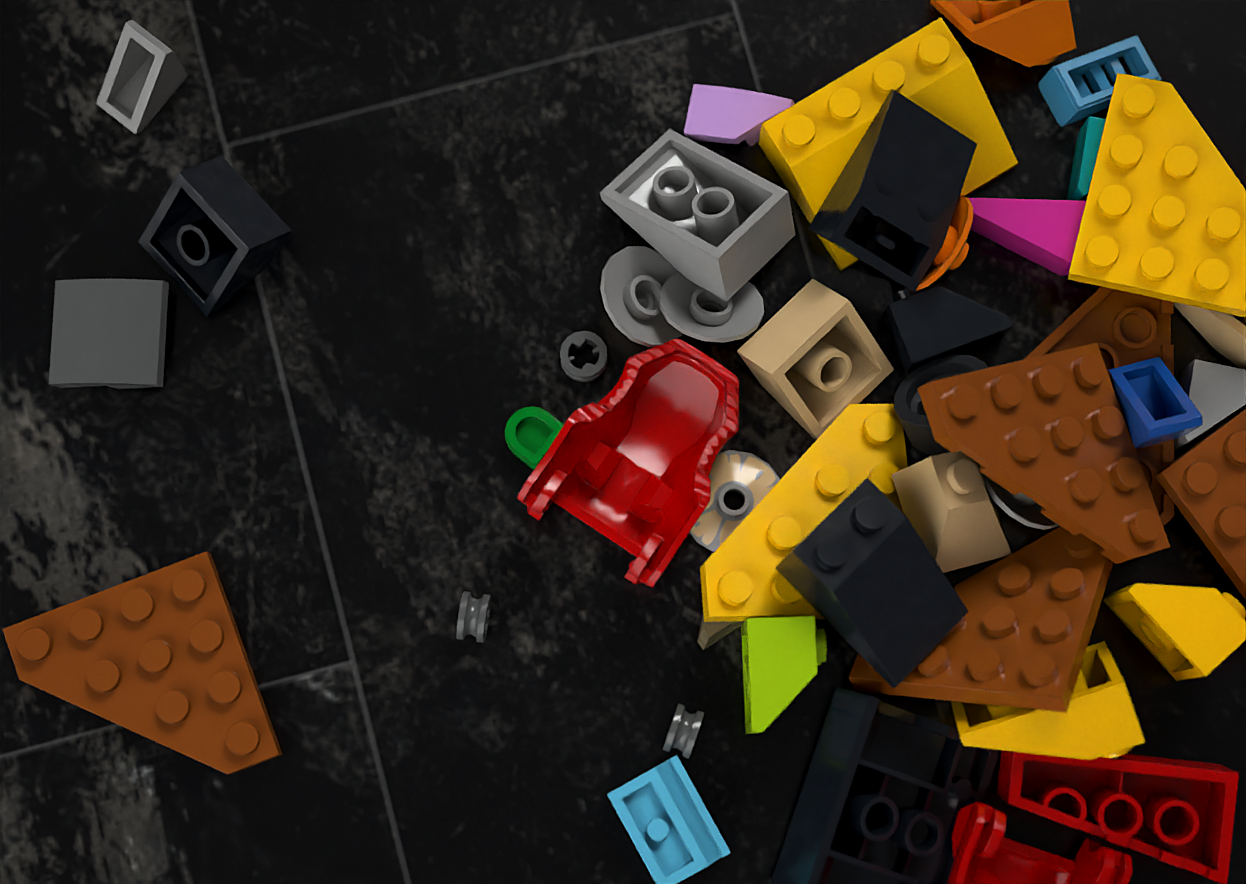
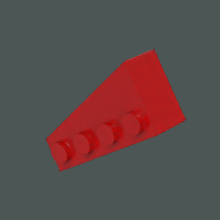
[997,750,1239,884]

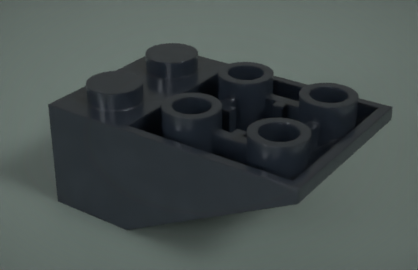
[808,89,977,292]

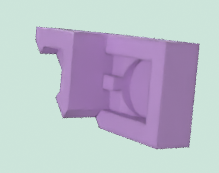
[684,84,795,146]

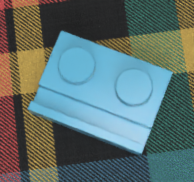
[607,755,731,884]

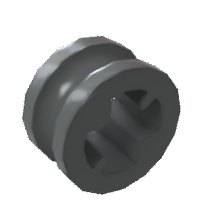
[560,331,608,382]
[456,591,491,643]
[663,703,704,759]

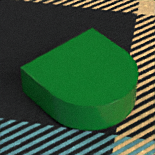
[505,407,564,470]

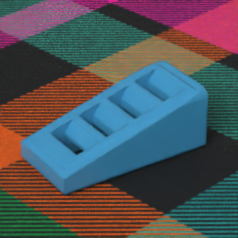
[1039,35,1161,127]

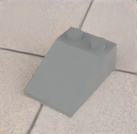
[600,129,796,301]

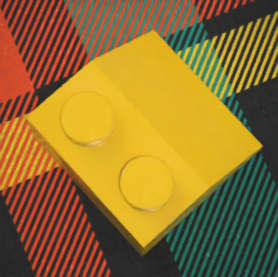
[1103,583,1246,681]

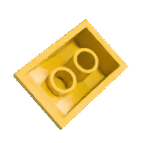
[951,641,1145,760]

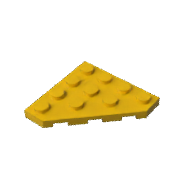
[1068,73,1246,318]
[700,404,908,622]

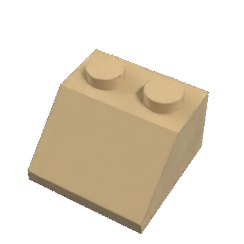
[737,279,894,440]

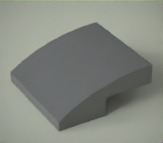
[49,279,169,389]

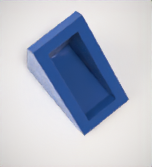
[1108,357,1203,450]

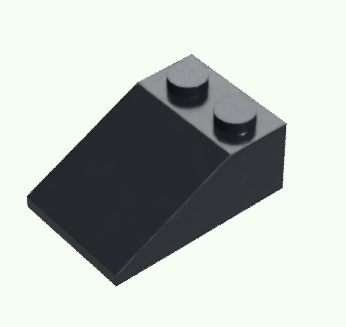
[775,478,969,689]

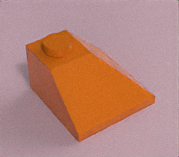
[930,0,1077,68]

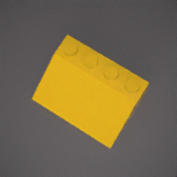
[758,17,1018,272]

